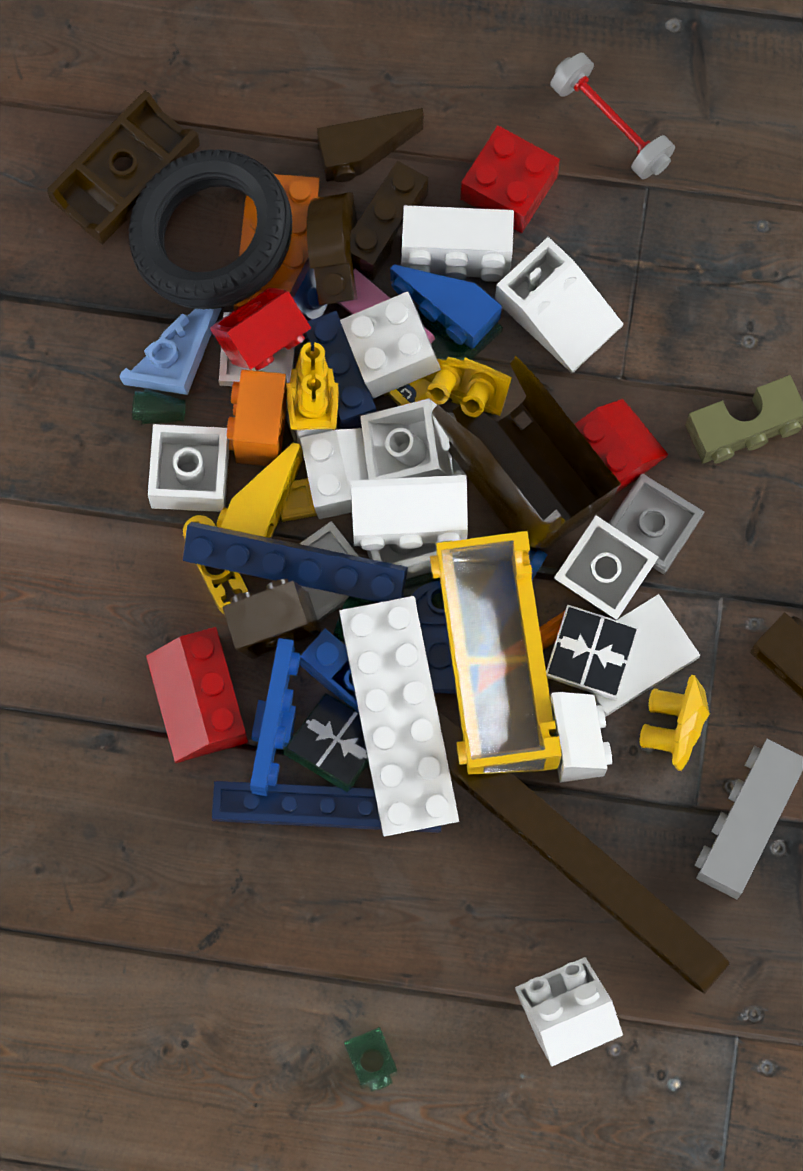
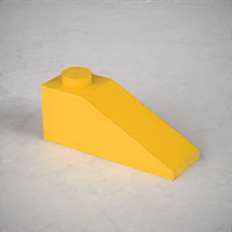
[217,442,304,538]

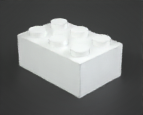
[402,206,514,282]

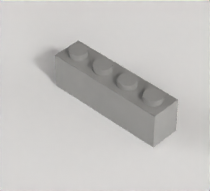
[694,739,803,900]

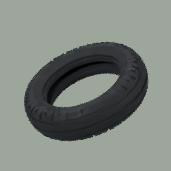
[129,149,292,309]

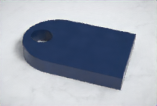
[410,581,479,694]

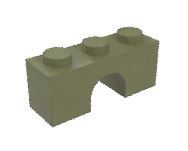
[685,375,803,464]

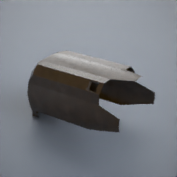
[432,355,621,549]

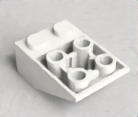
[495,237,623,373]

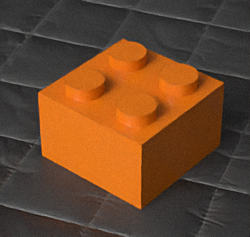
[227,369,287,466]

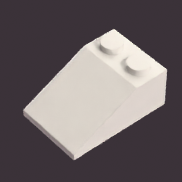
[300,428,369,519]

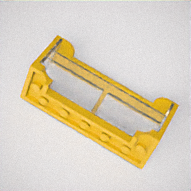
[430,531,562,775]

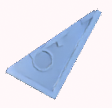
[120,308,221,395]

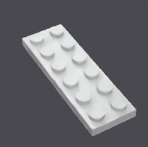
[339,596,459,837]

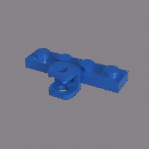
[250,638,300,796]

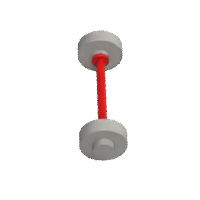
[550,53,675,179]

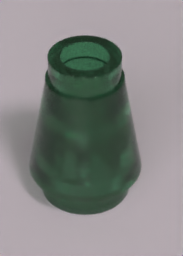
[132,388,186,425]

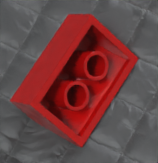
[146,627,248,763]

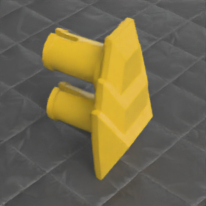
[286,342,338,430]
[425,357,512,417]
[640,675,710,771]

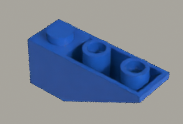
[390,264,502,349]
[299,628,359,712]

